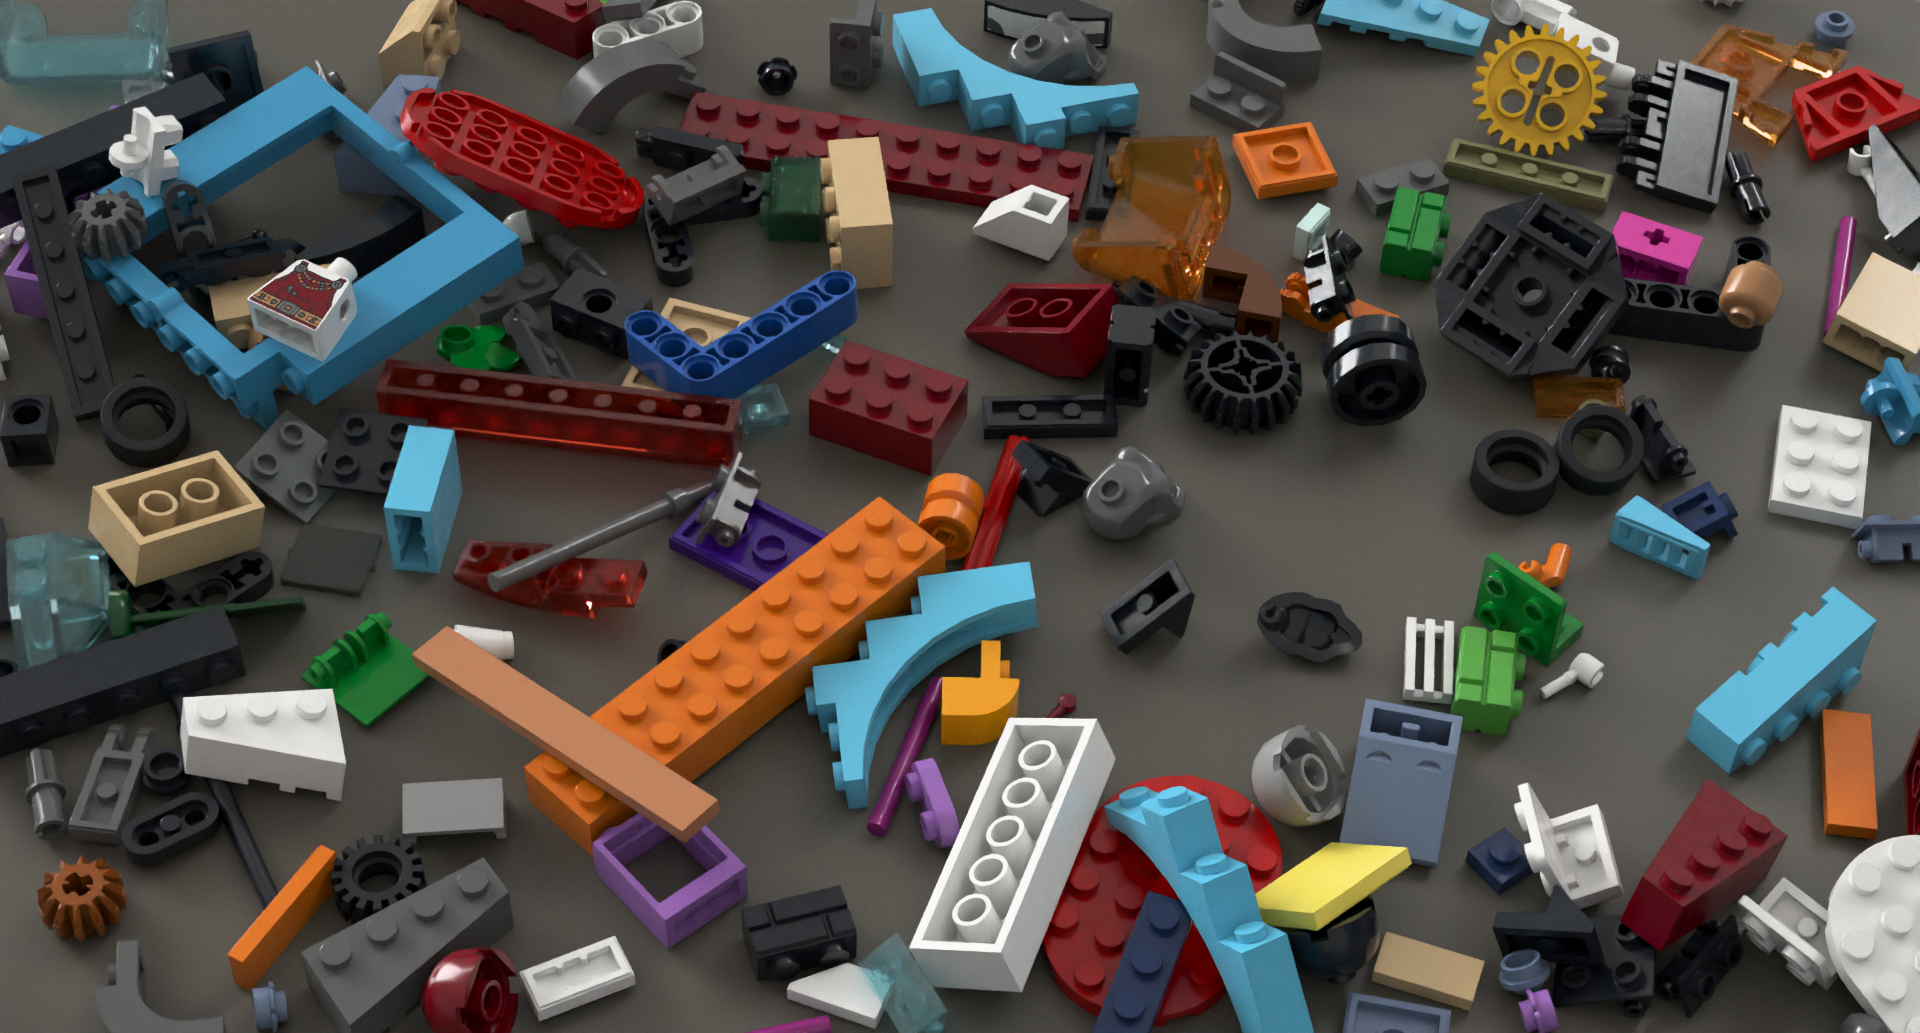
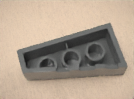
[301,857,514,1033]

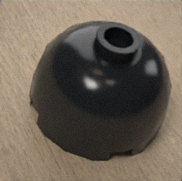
[1276,895,1380,983]

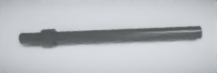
[488,480,713,592]

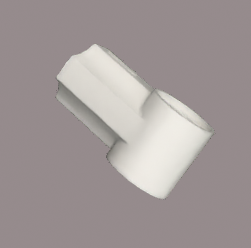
[1491,0,1577,35]

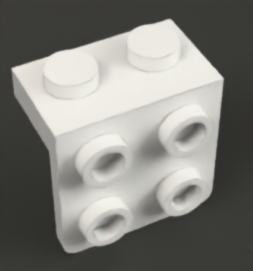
[1514,783,1624,909]
[1737,877,1839,990]

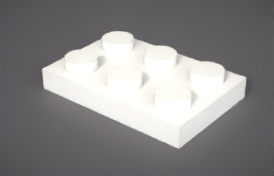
[1768,405,1872,529]

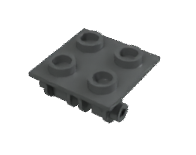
[233,409,337,525]

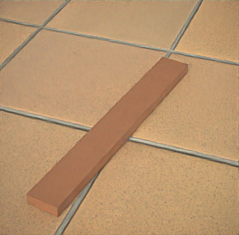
[411,626,721,843]

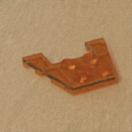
[1689,24,1849,147]

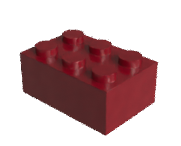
[809,340,968,476]

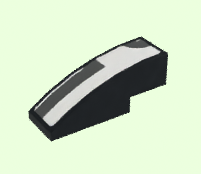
[984,0,1113,49]

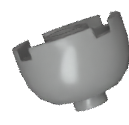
[1251,725,1347,827]

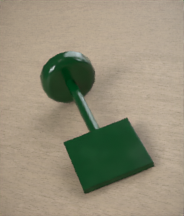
[108,589,307,640]

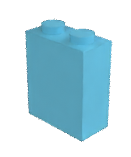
[383,425,463,574]

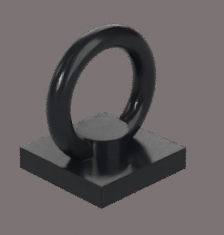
[161,30,264,113]

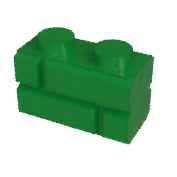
[1379,187,1452,282]

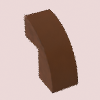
[1202,244,1282,343]

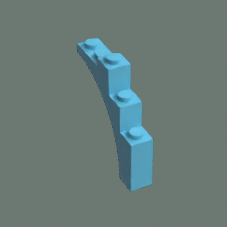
[892,8,1139,149]
[805,561,1038,810]
[1104,786,1314,1033]

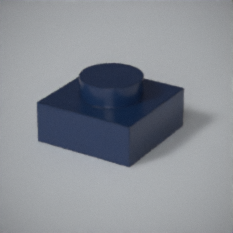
[1465,827,1534,895]

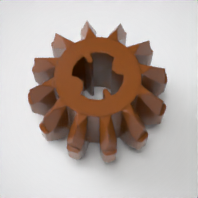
[37,855,128,944]

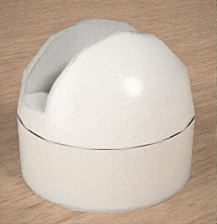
[503,209,535,246]

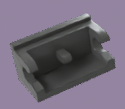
[645,145,746,226]

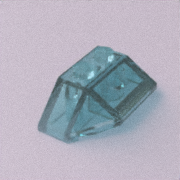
[6,532,111,671]

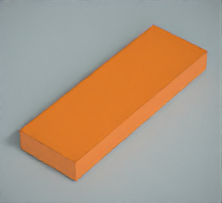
[1819,709,1878,840]
[228,845,337,991]

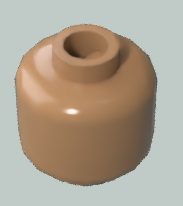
[1719,261,1783,328]

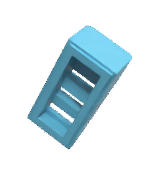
[1609,495,1711,580]

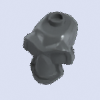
[1007,11,1107,84]
[1080,446,1185,541]

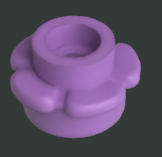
[1518,989,1559,1033]

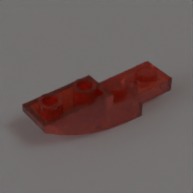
[452,540,648,619]

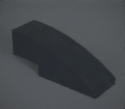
[295,194,426,278]

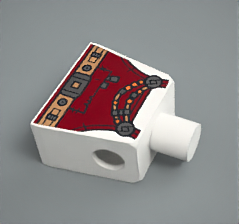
[247,257,358,362]

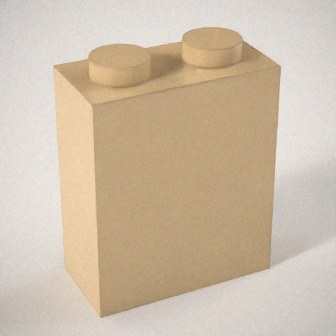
[1822,252,1920,372]

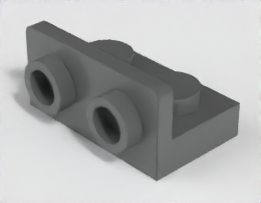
[1190,52,1287,133]

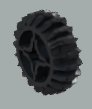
[1183,329,1303,435]

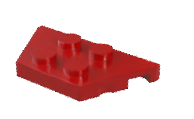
[1791,65,1920,162]

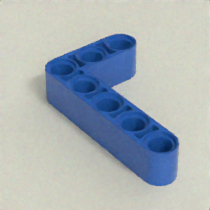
[624,270,859,414]

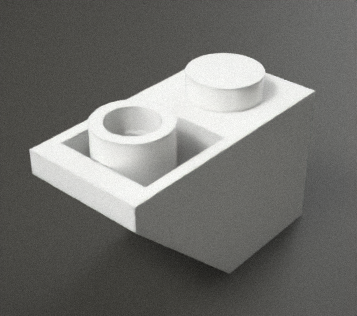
[973,185,1069,261]

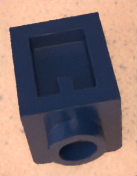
[1660,481,1739,539]

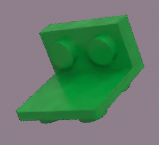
[1473,552,1584,667]

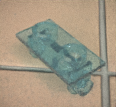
[857,932,948,1033]

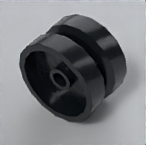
[1319,314,1427,426]

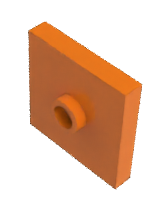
[1232,122,1338,199]

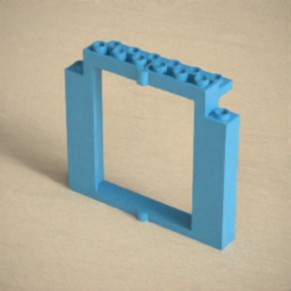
[82,66,525,430]

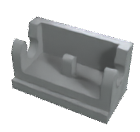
[402,778,507,844]

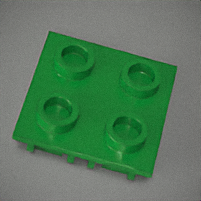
[300,612,431,728]

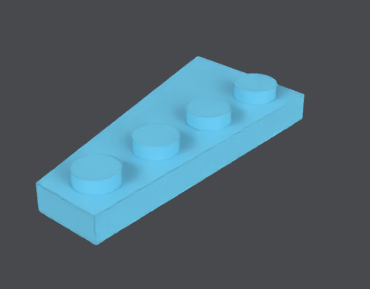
[1316,0,1490,57]

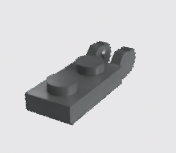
[68,724,156,844]

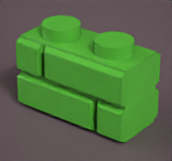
[1450,626,1526,736]

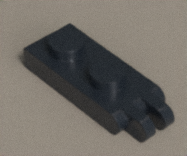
[634,126,745,172]

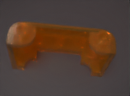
[1072,135,1231,302]

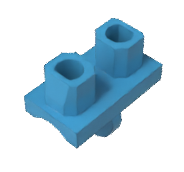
[1860,357,1920,445]

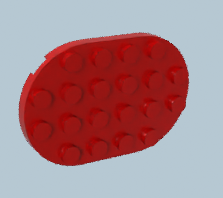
[400,88,644,229]
[1041,775,1282,1027]

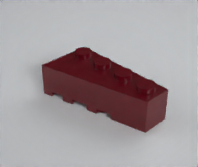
[456,0,606,60]
[1620,778,1788,952]

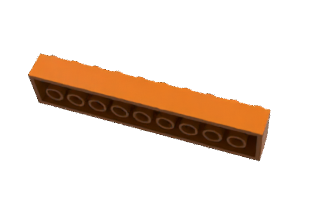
[523,496,946,857]

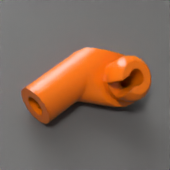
[1518,543,1573,588]

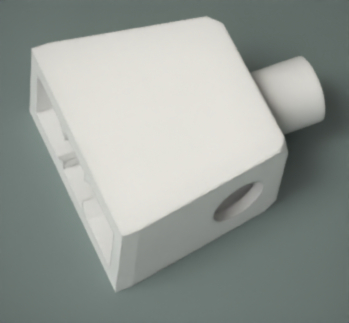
[1532,12,1635,104]

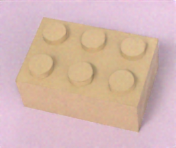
[820,137,893,289]
[88,450,265,587]

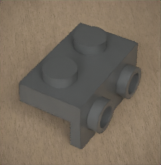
[829,0,884,89]

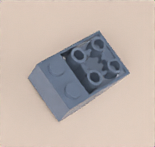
[1339,698,1463,868]

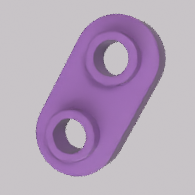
[905,758,960,849]

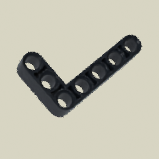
[1607,235,1771,352]

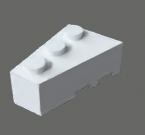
[180,688,346,801]

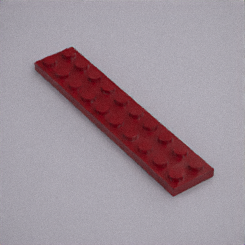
[679,91,1094,222]

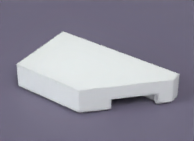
[787,963,895,1029]

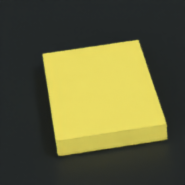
[1255,842,1412,931]

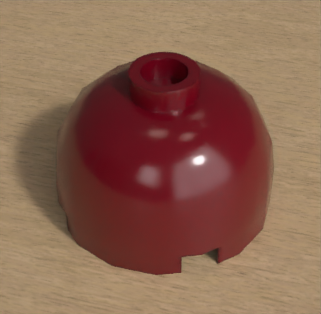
[421,947,519,1033]

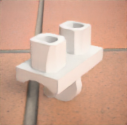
[109,106,183,197]

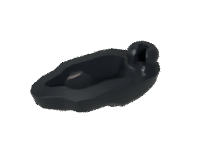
[1257,592,1362,663]

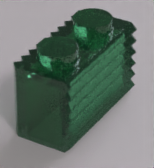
[760,155,822,242]

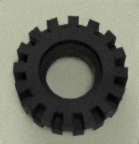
[331,834,427,925]

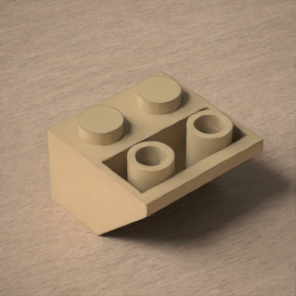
[378,0,461,87]

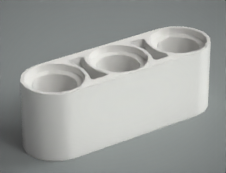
[592,1,703,58]

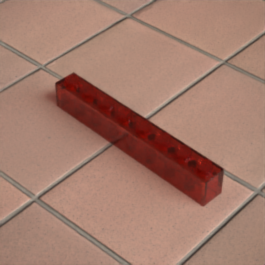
[376,359,743,468]

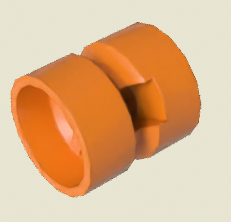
[917,473,985,560]

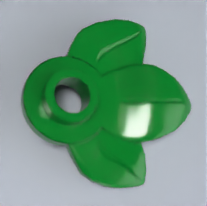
[435,324,521,377]

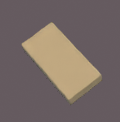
[1371,931,1485,1011]

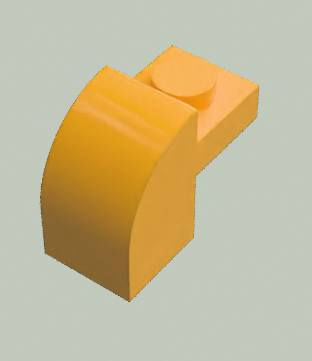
[941,640,1020,745]

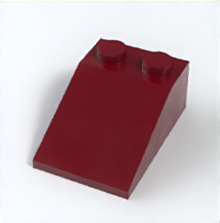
[964,283,1120,379]

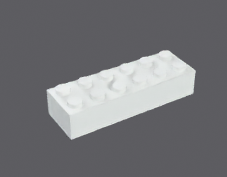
[909,718,1116,992]

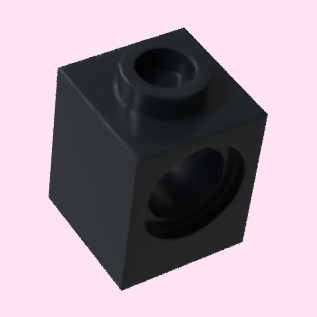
[0,394,59,467]

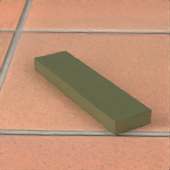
[1443,138,1615,213]

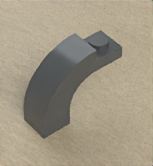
[1206,0,1322,83]
[556,40,706,134]
[95,939,227,1033]

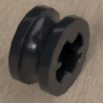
[1589,345,1631,388]

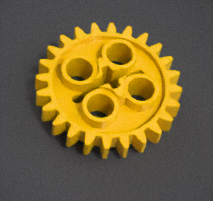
[1472,24,1607,158]

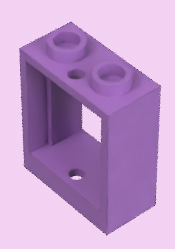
[592,813,748,949]

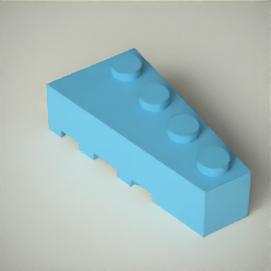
[1686,587,1877,774]

